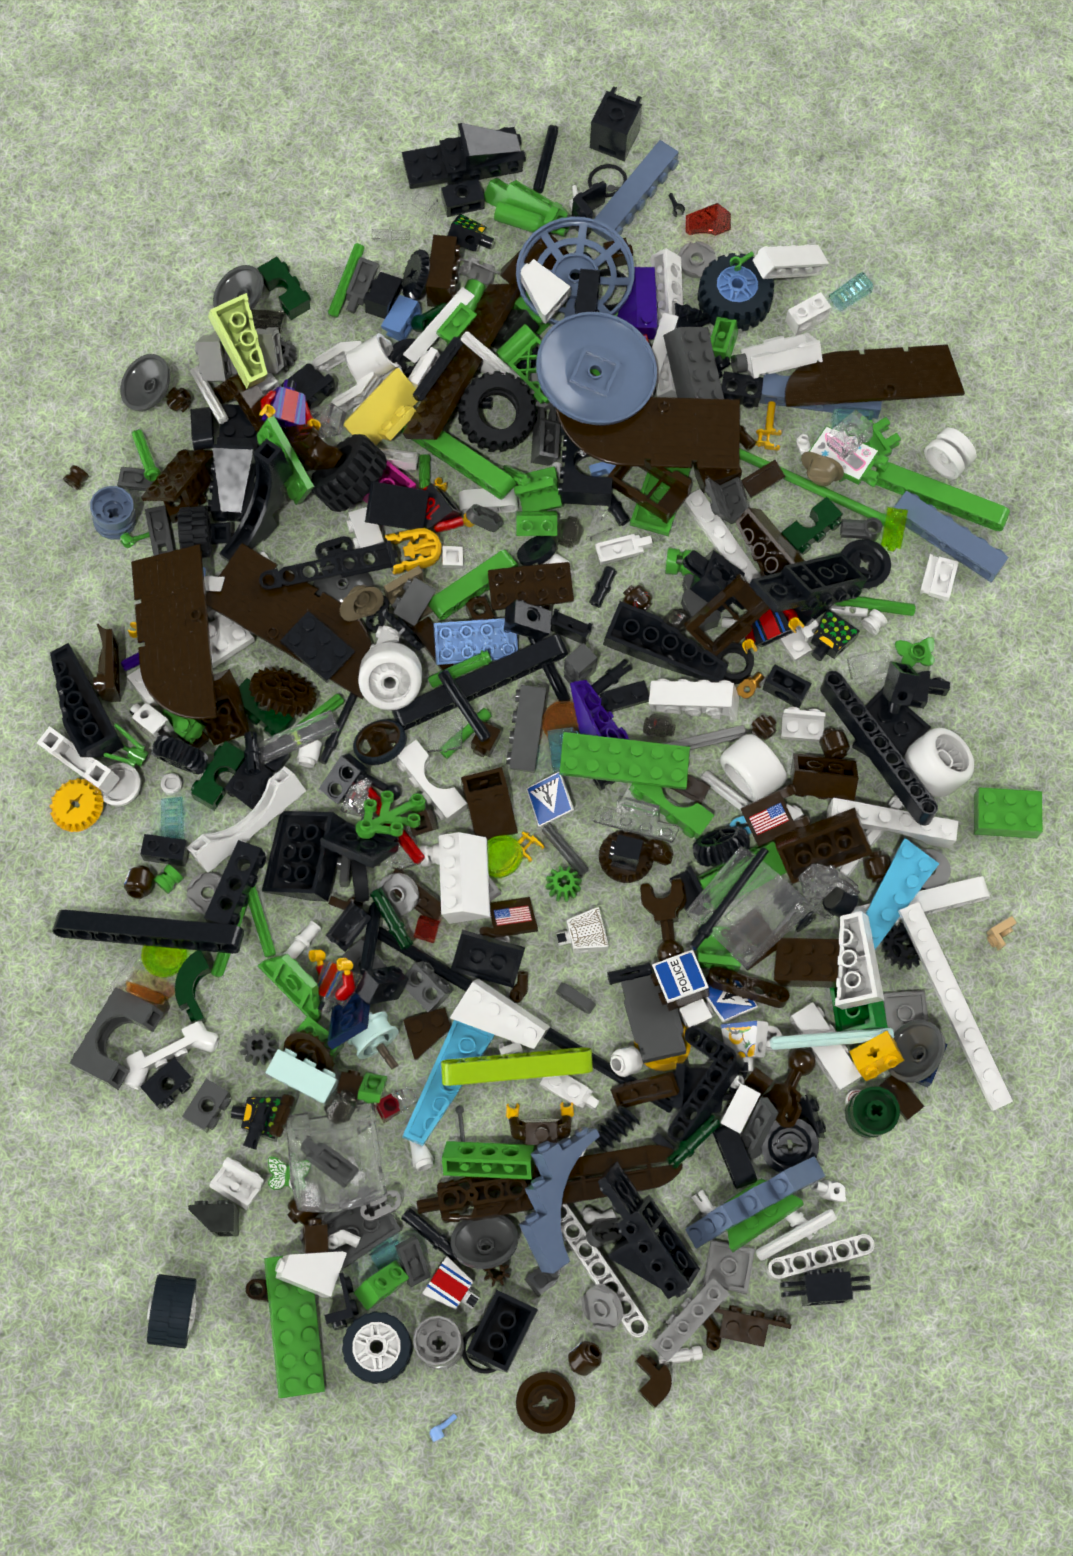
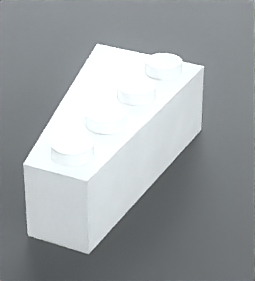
[649,679,739,721]
[835,911,884,1010]
[450,979,550,1049]

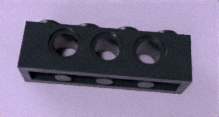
[204,840,266,926]

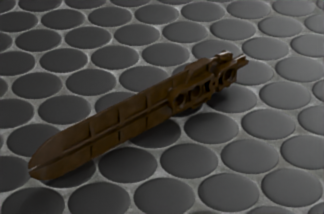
[417,1145,683,1223]

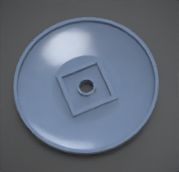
[536,312,657,425]

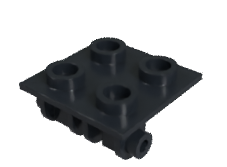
[675,303,711,328]
[224,759,275,810]

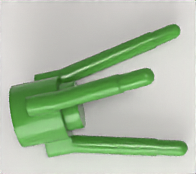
[103,724,149,767]

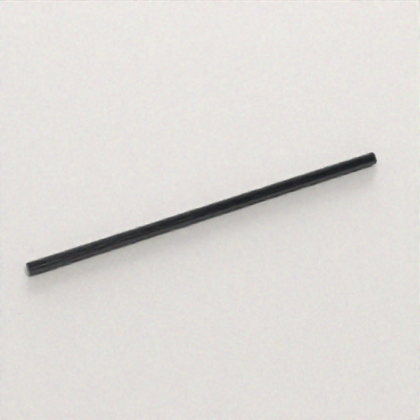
[377,926,673,1113]

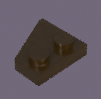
[403,1007,451,1061]

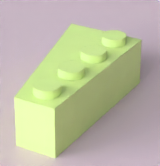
[208,293,267,389]

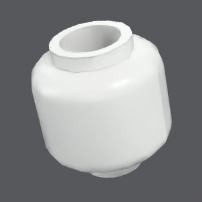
[610,1046,643,1077]

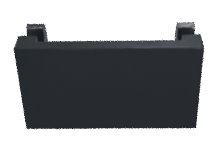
[551,608,594,645]
[326,901,372,952]

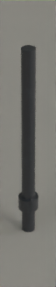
[319,693,357,764]
[689,847,769,951]

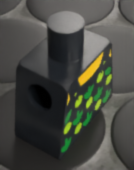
[447,214,494,252]
[811,609,860,661]
[231,1097,282,1142]

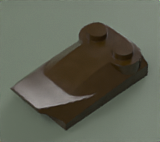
[500,233,569,292]
[93,623,121,702]

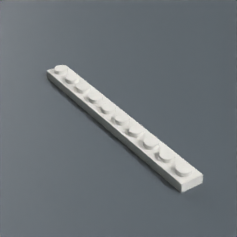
[684,489,812,662]
[898,902,1013,1111]

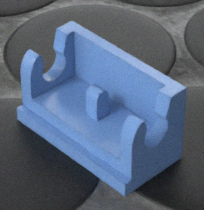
[381,295,422,341]

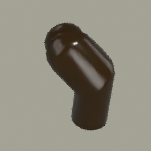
[509,971,528,1003]
[702,1316,722,1351]

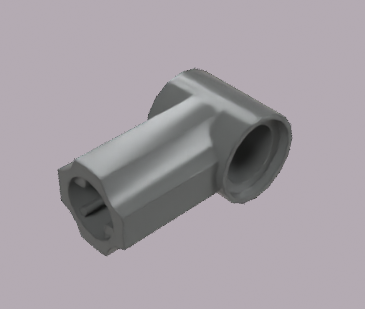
[840,518,883,541]

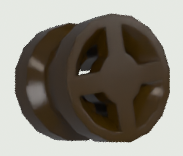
[63,465,89,490]

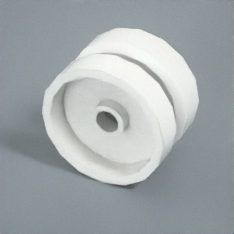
[924,427,977,480]

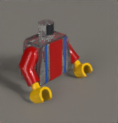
[308,950,362,1015]

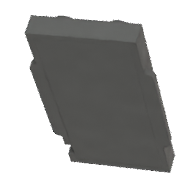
[621,975,686,1063]

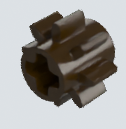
[166,387,192,412]
[751,715,777,741]
[483,1265,510,1287]

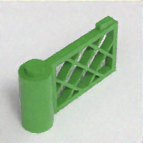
[496,324,550,404]

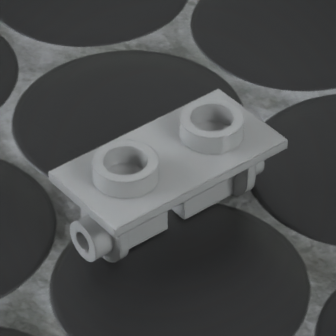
[459,256,500,285]

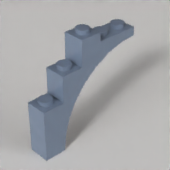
[519,1126,600,1274]
[685,1156,826,1249]

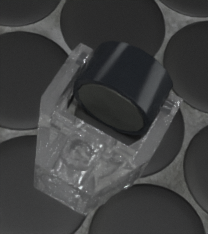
[798,864,860,919]

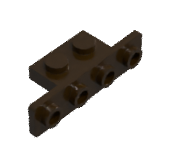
[714,1305,792,1347]

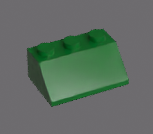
[830,988,888,1032]

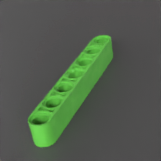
[401,423,516,500]
[876,462,1010,531]

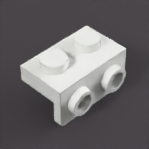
[209,1157,264,1210]

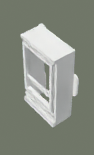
[740,333,823,378]

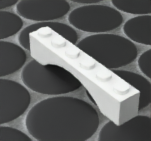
[186,766,306,873]
[826,798,958,849]

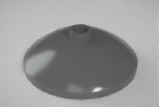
[213,265,264,310]
[120,354,171,411]
[313,561,374,603]
[888,1020,945,1083]
[451,1215,518,1269]

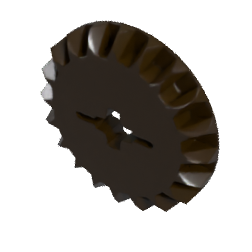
[599,829,654,883]
[284,1030,335,1072]
[516,1372,575,1434]

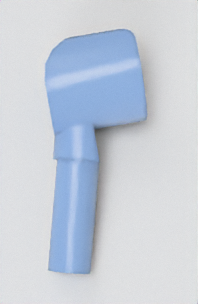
[429,1414,457,1442]

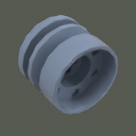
[90,486,136,540]

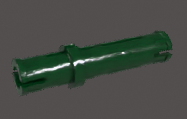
[370,888,413,950]
[666,1115,721,1169]

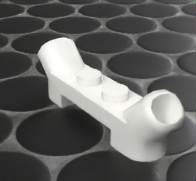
[123,1021,219,1090]

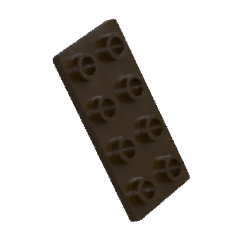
[141,449,213,506]
[488,562,574,610]

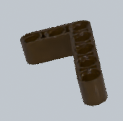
[213,373,285,433]

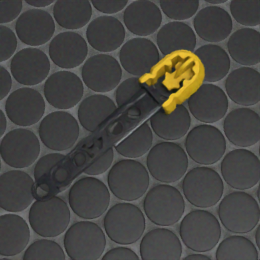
[259,528,441,590]

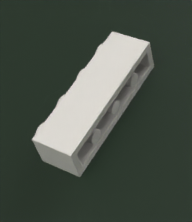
[753,244,829,279]
[789,1002,862,1093]

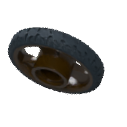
[353,719,406,765]

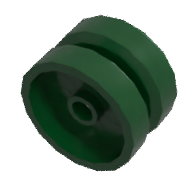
[845,1086,900,1138]

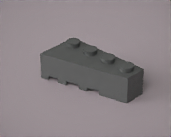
[506,685,547,773]

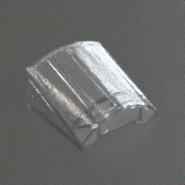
[685,846,814,969]
[286,1102,387,1213]

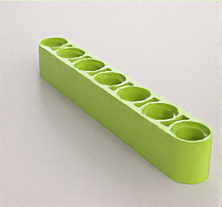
[441,1047,593,1086]

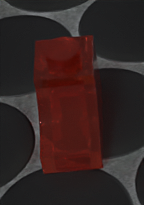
[686,203,731,236]

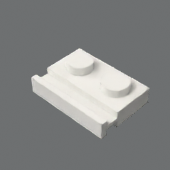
[919,554,959,601]

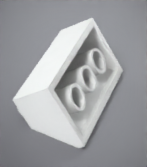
[439,832,490,924]

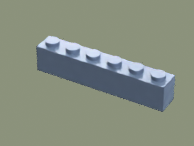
[592,140,679,241]
[760,373,882,419]
[890,491,1009,583]

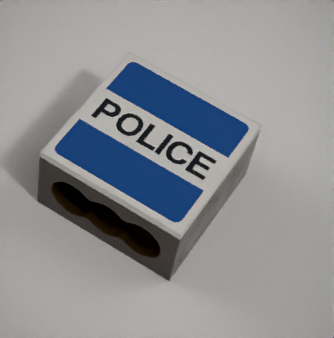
[650,949,710,1011]

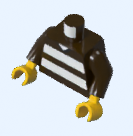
[506,1102,574,1145]

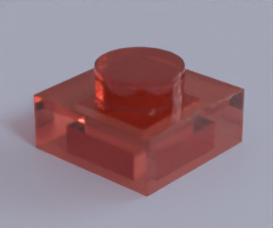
[413,915,441,944]

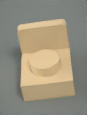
[987,916,1017,951]

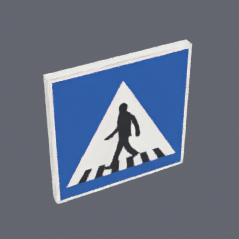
[526,772,574,827]
[706,978,758,1023]

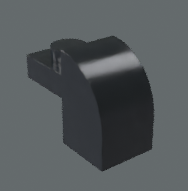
[909,671,950,709]

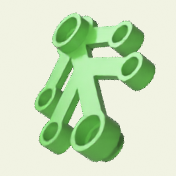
[356,791,426,839]

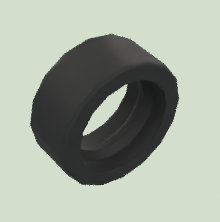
[716,643,754,684]

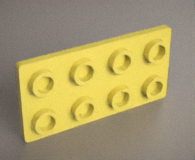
[343,368,418,445]

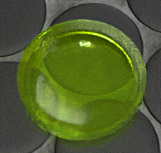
[487,835,523,878]
[141,946,187,978]

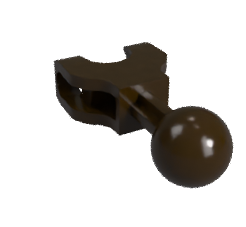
[640,878,687,961]
[753,1048,816,1128]

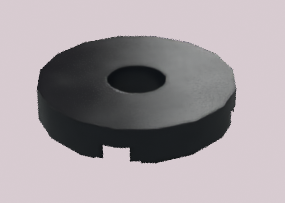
[517,536,556,566]

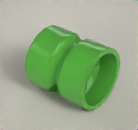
[665,548,696,576]

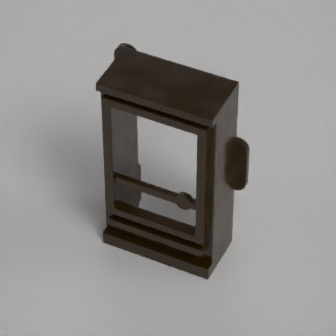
[607,460,692,524]
[684,573,770,656]

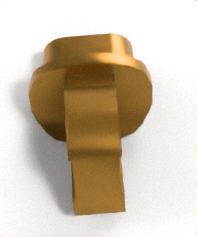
[736,671,765,699]

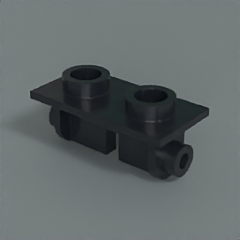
[799,1094,826,1139]

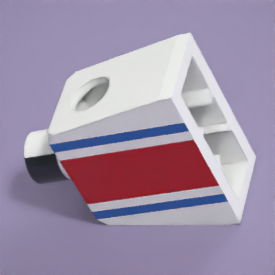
[422,1256,480,1310]

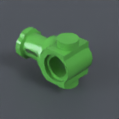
[162,709,205,743]

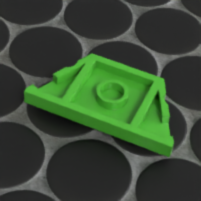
[258,954,321,1022]
[725,1178,804,1252]

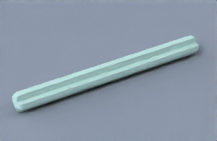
[770,1028,894,1050]

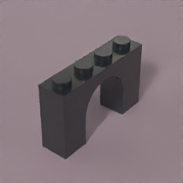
[558,436,612,506]

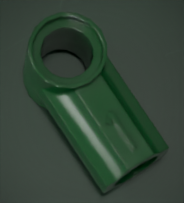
[411,302,447,333]

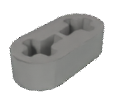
[360,1190,402,1222]

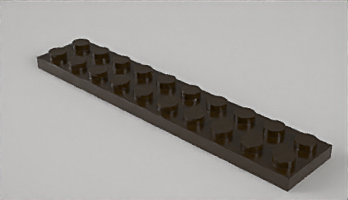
[402,283,520,440]

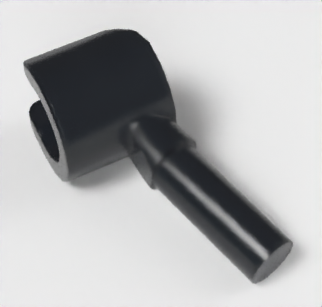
[668,193,685,217]

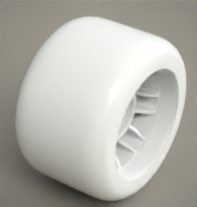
[358,642,422,710]
[905,728,974,797]
[720,734,787,802]

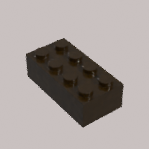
[775,807,873,884]

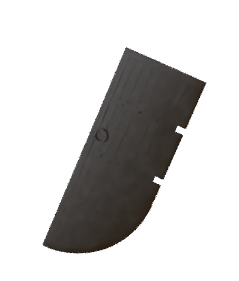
[785,344,965,407]
[555,397,740,470]
[206,543,372,700]
[131,544,217,720]

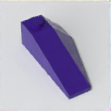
[617,267,657,339]
[570,680,630,740]

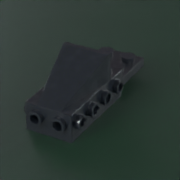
[402,123,526,189]
[208,404,259,522]
[749,553,867,626]
[597,1162,700,1299]

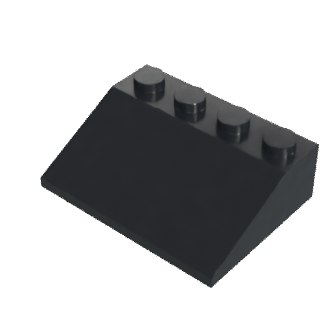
[262,811,346,902]

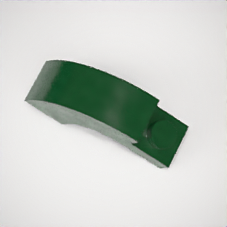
[175,950,211,1023]

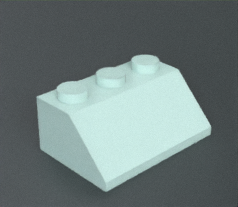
[265,1048,339,1107]

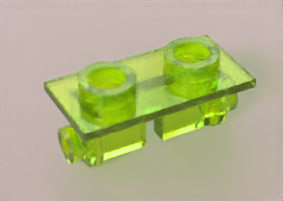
[881,507,908,552]

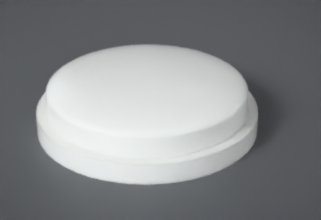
[100,763,141,806]

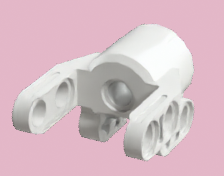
[312,333,403,415]

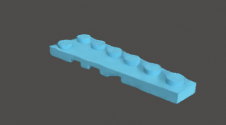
[865,838,939,949]
[403,1020,495,1146]

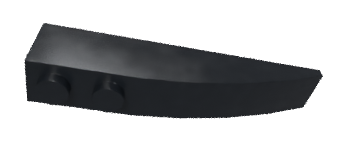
[603,601,728,683]
[50,643,124,757]

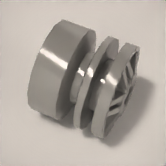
[413,1316,464,1370]

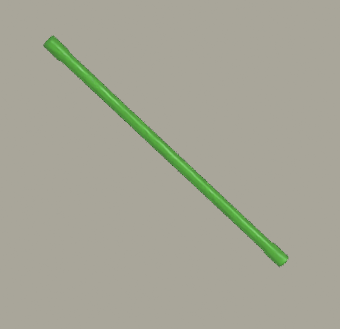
[739,448,900,531]

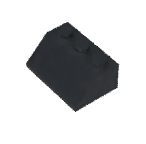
[466,1290,538,1373]

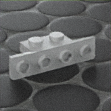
[651,1278,729,1361]

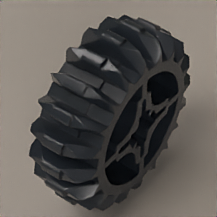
[151,735,209,775]
[693,826,750,867]

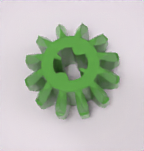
[545,865,582,902]

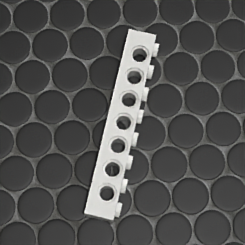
[651,248,683,398]

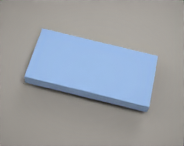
[433,618,518,665]

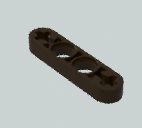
[706,967,790,1008]

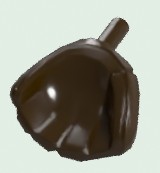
[642,836,674,866]

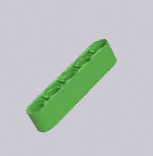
[428,549,519,621]

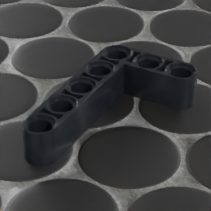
[668,1026,744,1144]

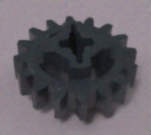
[881,923,921,970]

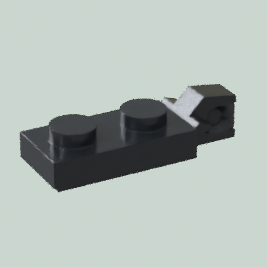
[600,680,649,712]

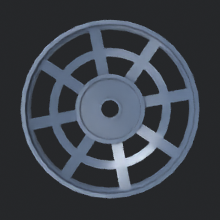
[516,217,635,325]

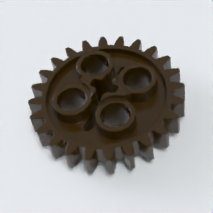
[249,667,317,717]

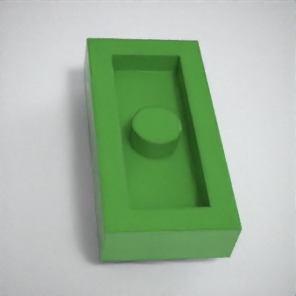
[436,302,477,344]
[357,1072,387,1103]

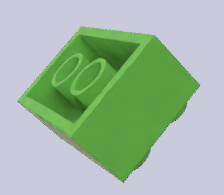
[974,787,1043,839]

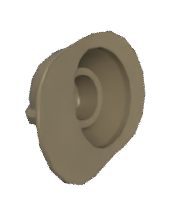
[801,451,844,486]
[340,585,384,621]

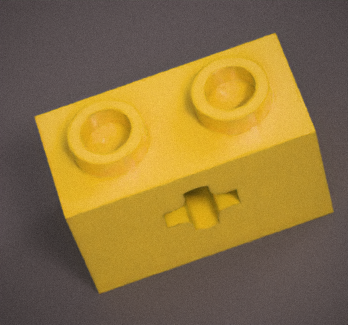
[849,1031,905,1081]

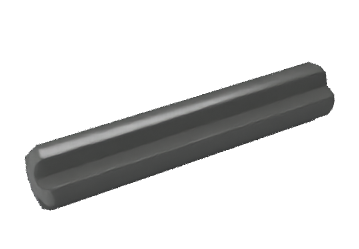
[542,823,589,876]

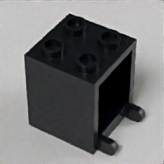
[589,86,642,162]

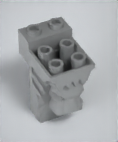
[195,327,284,381]

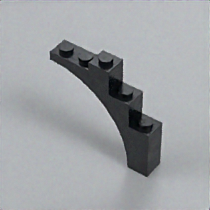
[219,438,293,562]

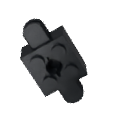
[683,550,745,613]
[780,1268,871,1306]

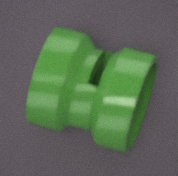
[153,864,184,894]

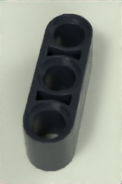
[190,407,214,450]
[713,1125,757,1189]

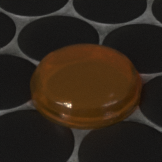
[542,701,580,745]
[125,980,169,1005]

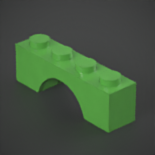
[628,784,715,839]

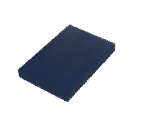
[327,993,370,1050]

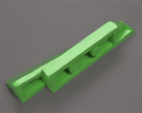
[484,178,571,233]

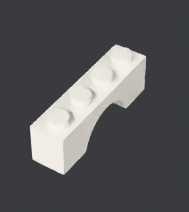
[37,726,120,795]
[396,740,467,824]

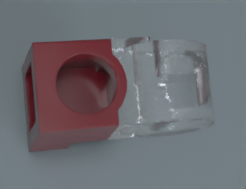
[375,1085,419,1123]

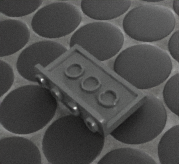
[298,1186,402,1271]

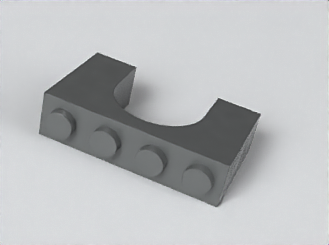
[70,987,164,1090]

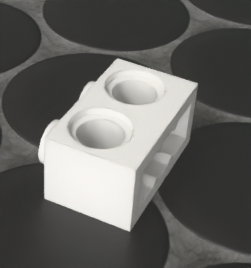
[785,292,832,336]

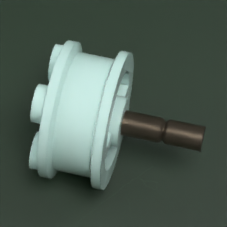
[347,1012,399,1070]

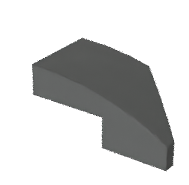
[524,1267,560,1297]

